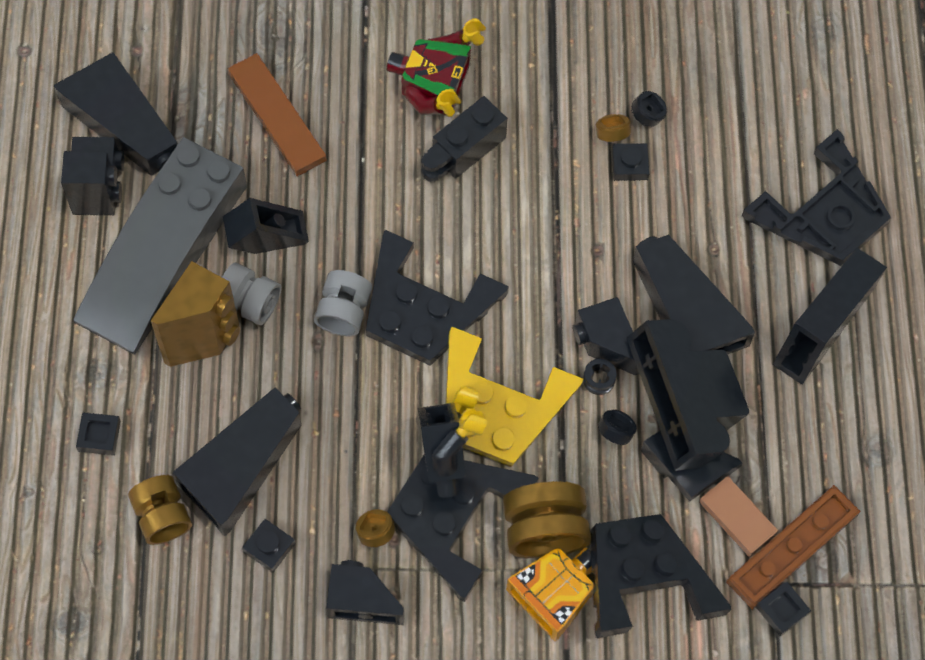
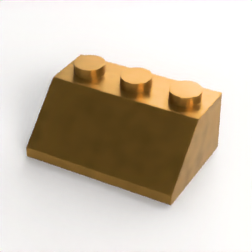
[151,261,240,367]

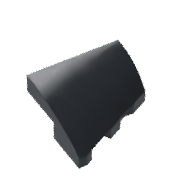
[641,431,743,502]

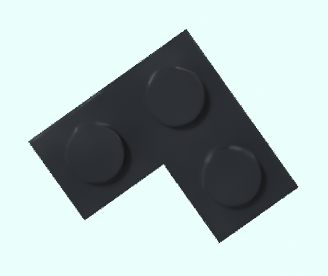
[61,137,125,216]

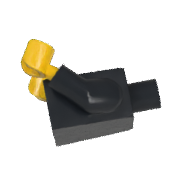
[418,386,487,497]

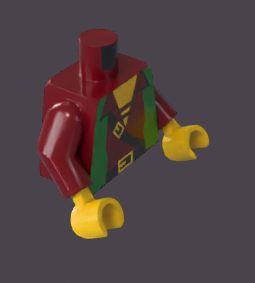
[387,18,486,117]

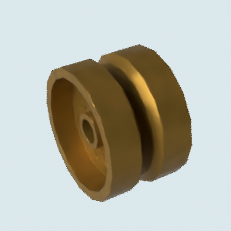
[503,481,591,558]

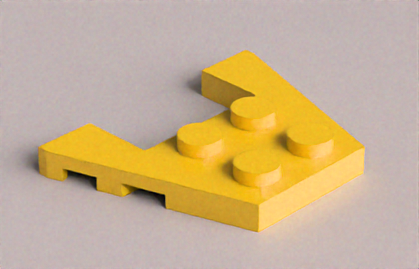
[445,327,583,467]

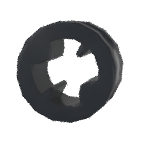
[583,358,617,395]

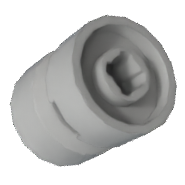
[222,262,282,325]
[314,270,372,336]

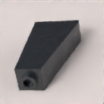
[53,52,178,176]
[633,234,755,354]
[772,248,887,385]
[173,387,302,536]

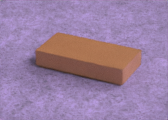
[699,476,778,557]

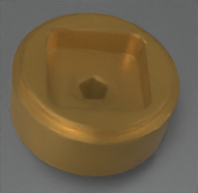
[596,114,631,142]
[355,509,395,547]

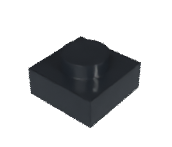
[612,143,649,181]
[76,412,121,456]
[242,519,296,573]
[756,581,811,637]

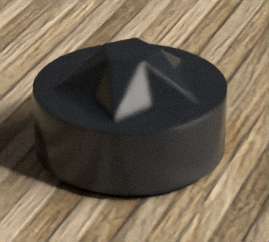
[631,91,667,127]
[598,410,637,445]

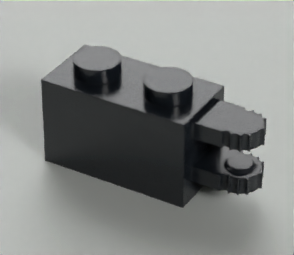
[421,96,508,183]

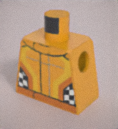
[506,548,595,642]

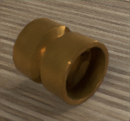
[128,475,192,545]

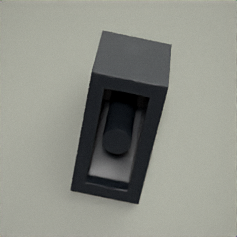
[223,198,309,254]
[572,297,639,375]
[326,560,404,625]

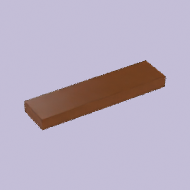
[227,53,327,177]
[726,485,861,610]

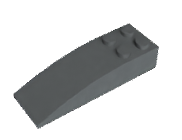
[73,137,247,355]

